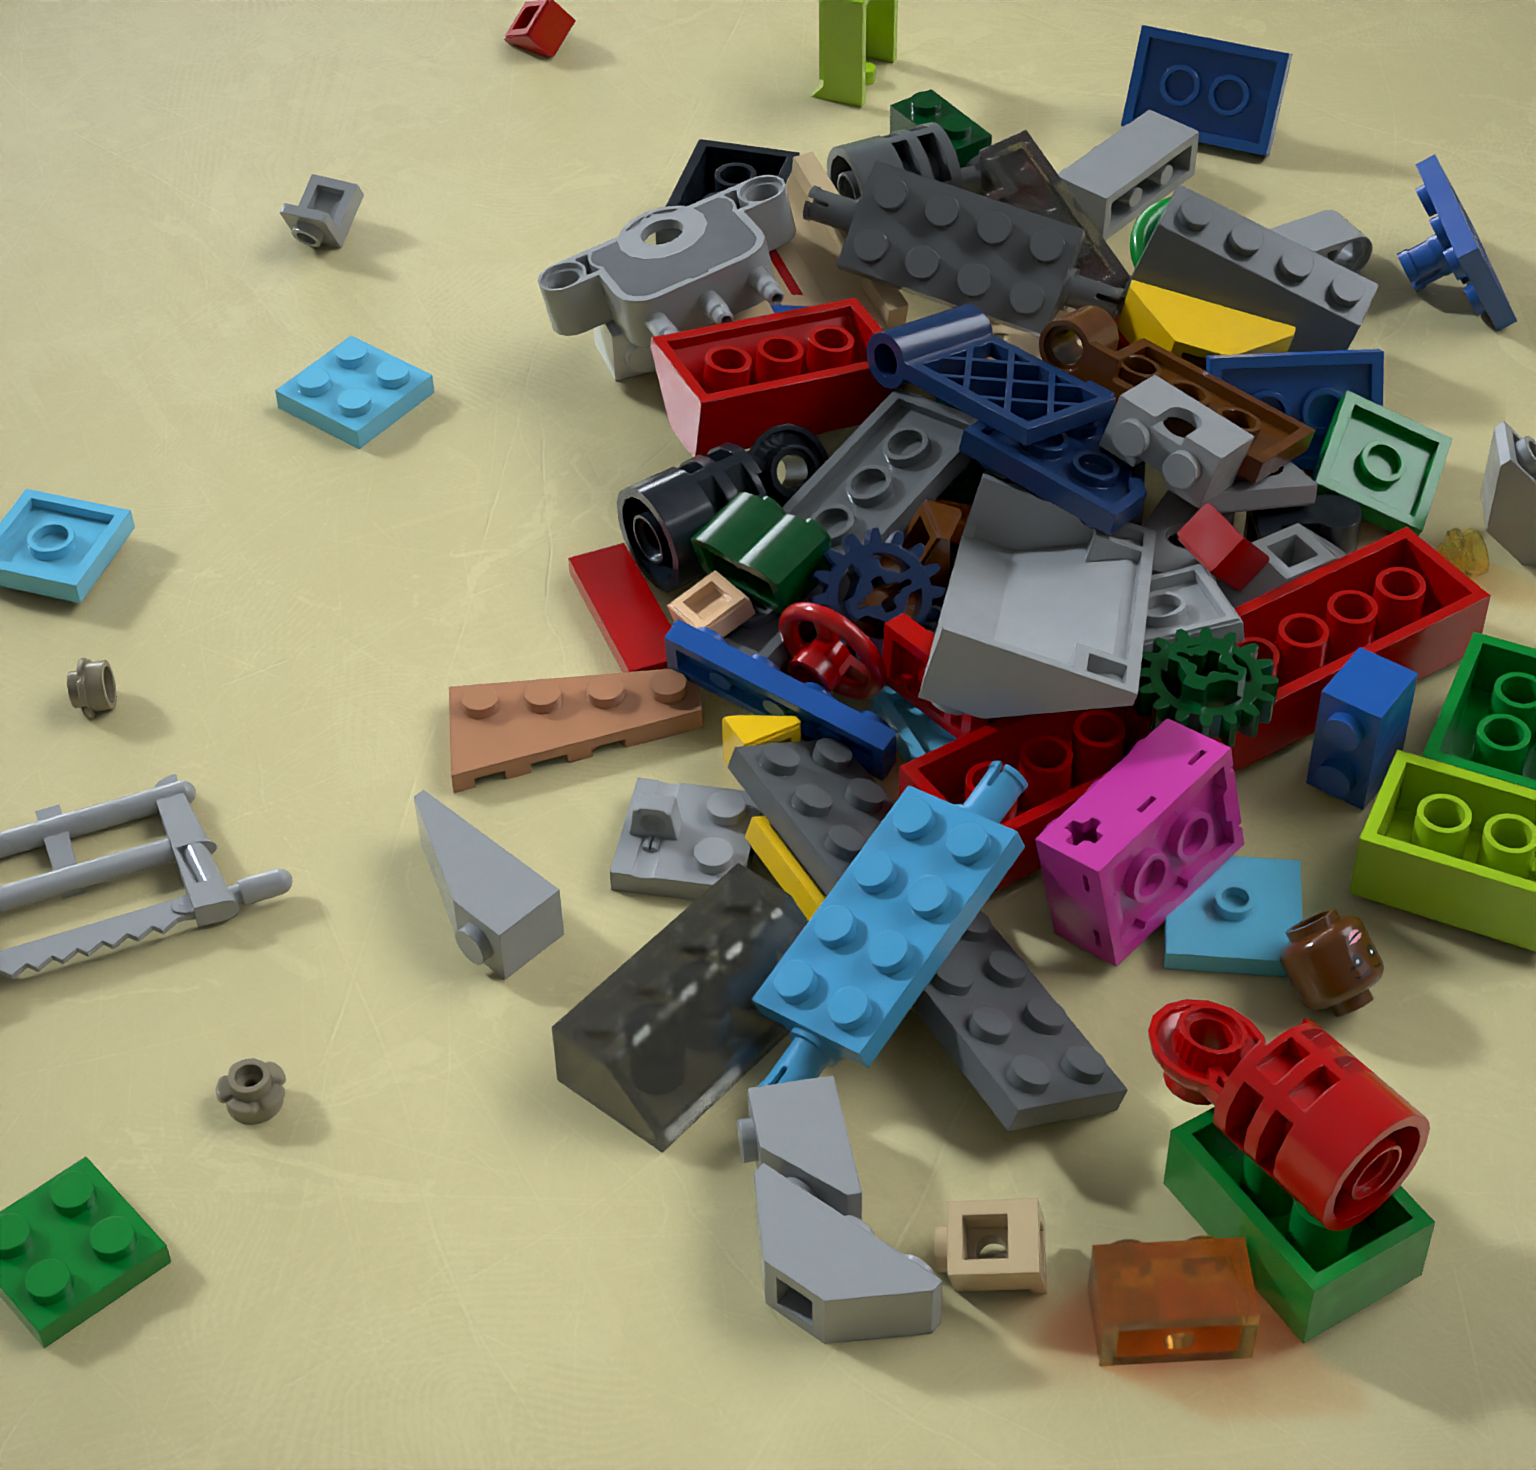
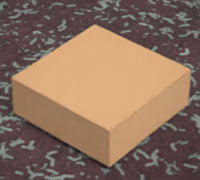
[667,570,756,637]

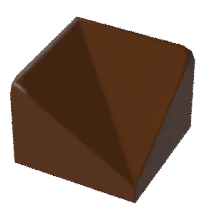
[902,499,962,591]

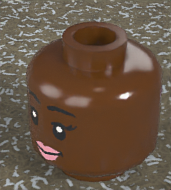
[1279,908,1384,1017]

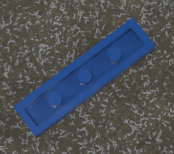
[664,619,896,781]

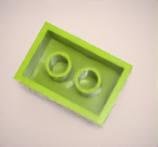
[1349,749,1536,952]

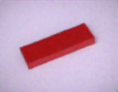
[568,543,671,673]

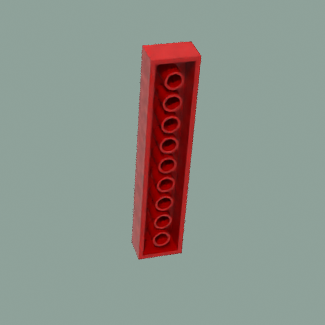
[899,527,1491,892]

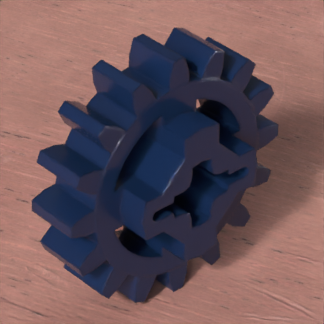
[808,528,946,661]

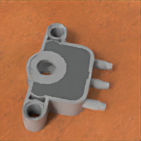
[538,175,796,348]

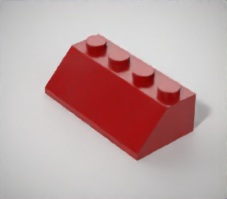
[651,298,905,457]

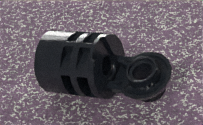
[617,423,828,592]

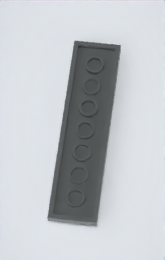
[727,738,1128,1131]

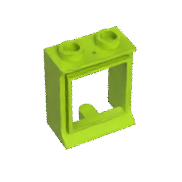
[811,0,898,108]

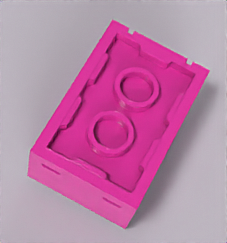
[1035,718,1244,967]

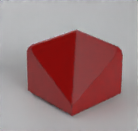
[504,0,576,57]
[1177,503,1270,591]

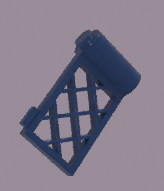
[866,304,1115,446]

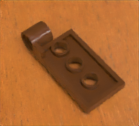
[1039,305,1315,484]

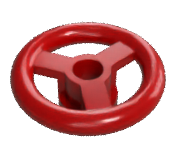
[779,602,887,699]

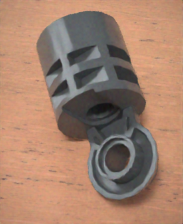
[827,122,1033,207]

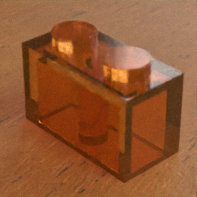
[1087,1235,1260,1366]

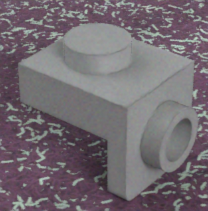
[280,174,364,248]

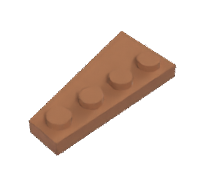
[449,669,703,793]

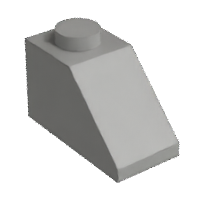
[737,1075,862,1220]

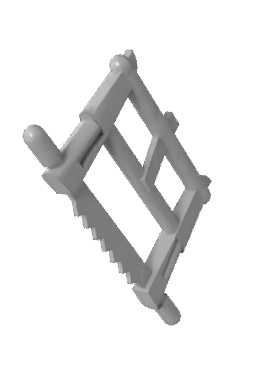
[0,774,293,980]

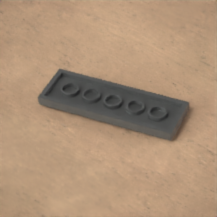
[671,387,978,668]

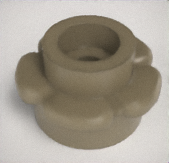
[67,658,117,718]
[216,1058,286,1125]

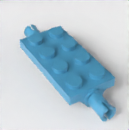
[752,760,1028,1087]

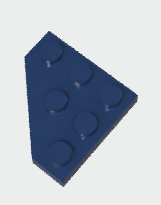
[958,415,1147,535]

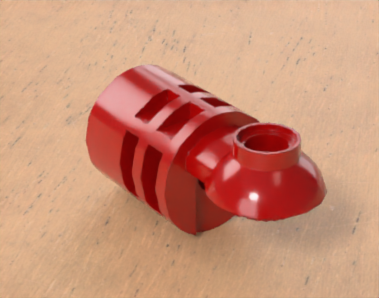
[1148,999,1430,1231]

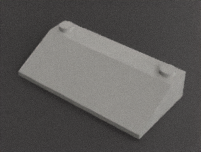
[918,473,1157,719]

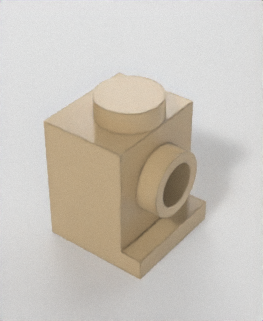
[934,1198,1047,1293]

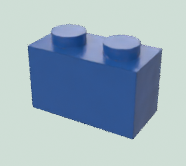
[1306,647,1418,810]

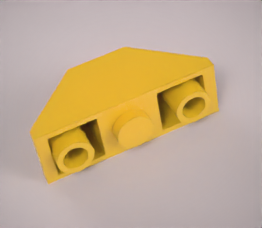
[1117,280,1296,371]

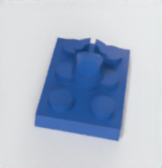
[1121,25,1293,156]
[1397,154,1517,331]
[1206,349,1384,470]

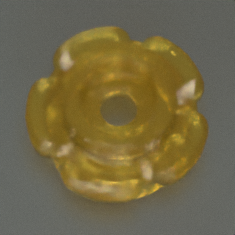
[1437,528,1489,581]

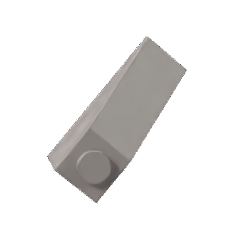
[414,790,564,980]

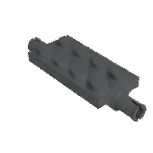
[803,161,1125,337]

